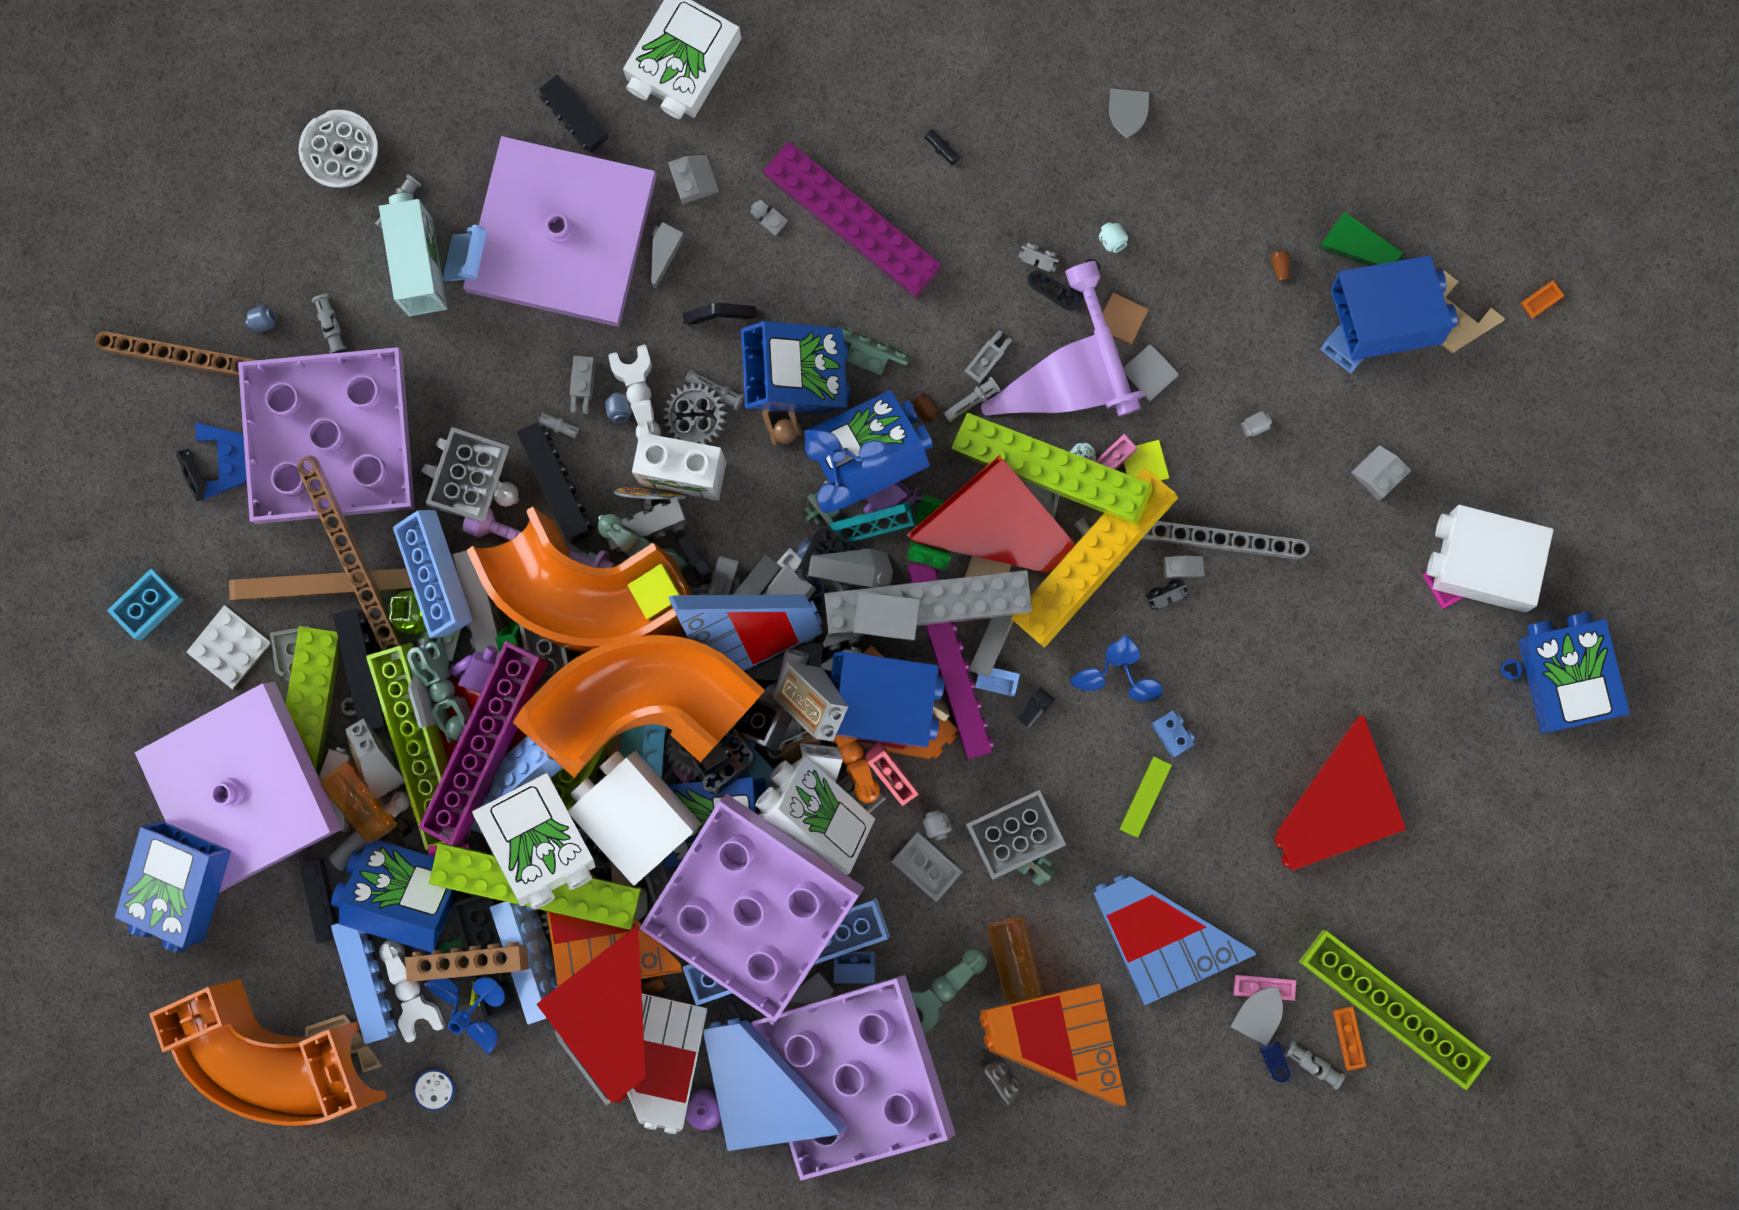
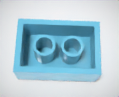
[107,569,185,641]

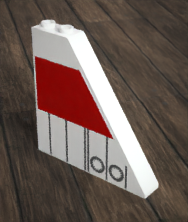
[627,994,707,1134]

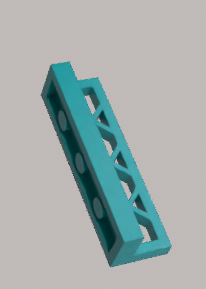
[830,502,916,545]

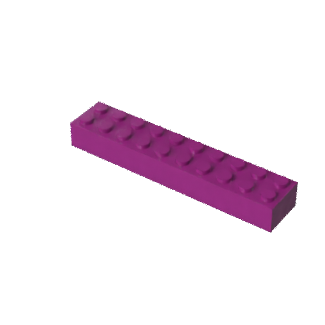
[763,141,941,299]
[907,563,994,761]
[418,641,549,847]

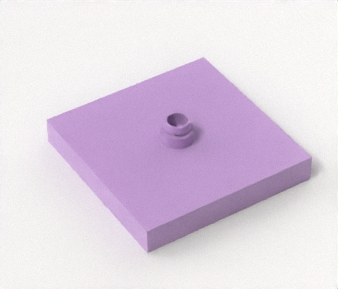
[463,136,657,327]
[238,347,415,524]
[135,682,342,893]
[639,794,865,1022]
[752,975,956,1181]

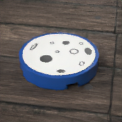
[414,1069,455,1111]

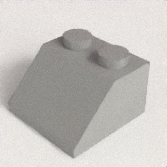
[668,155,719,204]
[1351,445,1412,501]

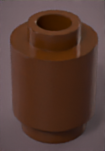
[912,393,940,424]

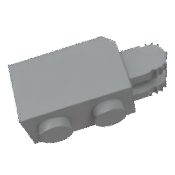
[570,356,596,414]

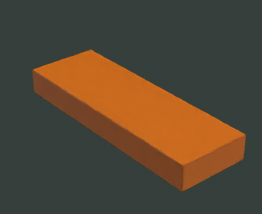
[1333,1006,1367,1071]

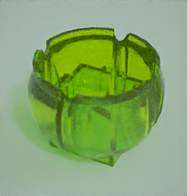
[389,589,427,635]

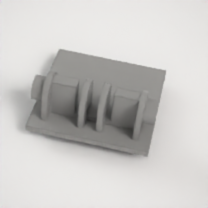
[984,1058,1021,1105]

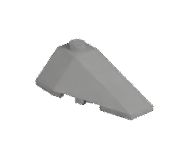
[808,549,893,589]

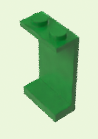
[907,494,952,571]

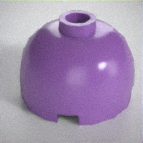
[685,1089,721,1130]

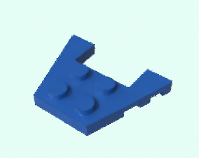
[195,423,247,501]

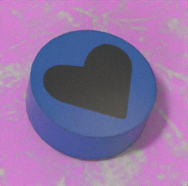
[1500,659,1522,680]

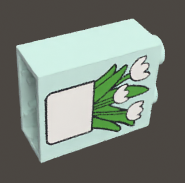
[379,193,447,316]

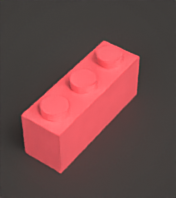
[864,742,919,806]

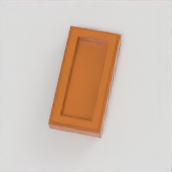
[1520,280,1565,319]

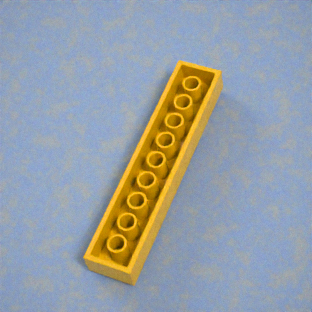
[1011,468,1178,648]

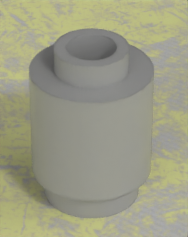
[1240,411,1272,438]

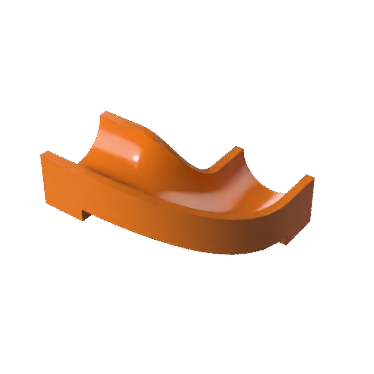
[466,507,692,653]
[513,635,765,778]
[149,979,387,1126]

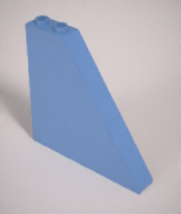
[703,1018,846,1151]

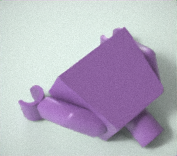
[863,481,922,513]
[449,646,498,693]

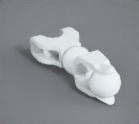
[608,344,661,440]
[421,438,519,507]
[379,940,445,1043]

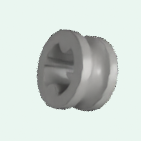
[341,697,356,716]

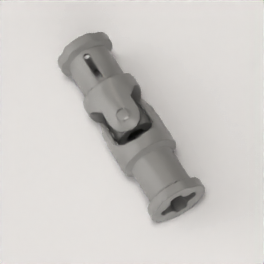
[312,294,348,354]
[1284,1041,1346,1090]

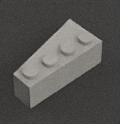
[607,497,687,554]

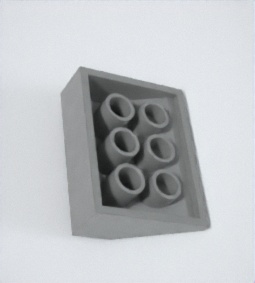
[426,427,510,522]
[966,790,1066,880]

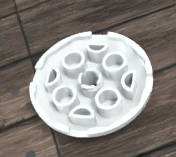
[299,110,378,188]

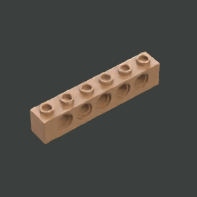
[405,941,529,982]

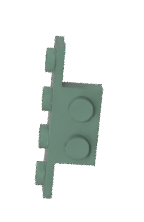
[838,326,911,376]

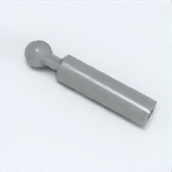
[329,792,411,871]

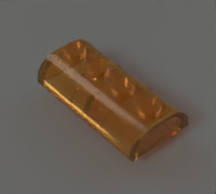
[321,761,398,843]
[987,915,1045,1003]

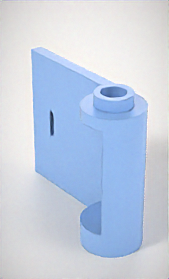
[442,225,487,281]

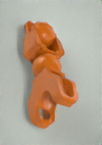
[833,736,880,803]

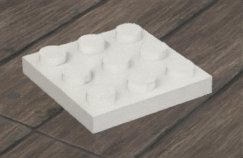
[186,605,271,690]

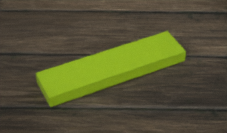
[1119,757,1172,838]

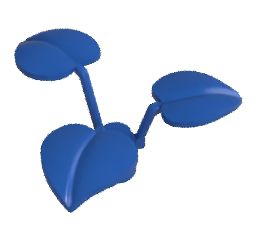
[805,430,894,513]
[1070,634,1163,702]
[424,977,505,1055]

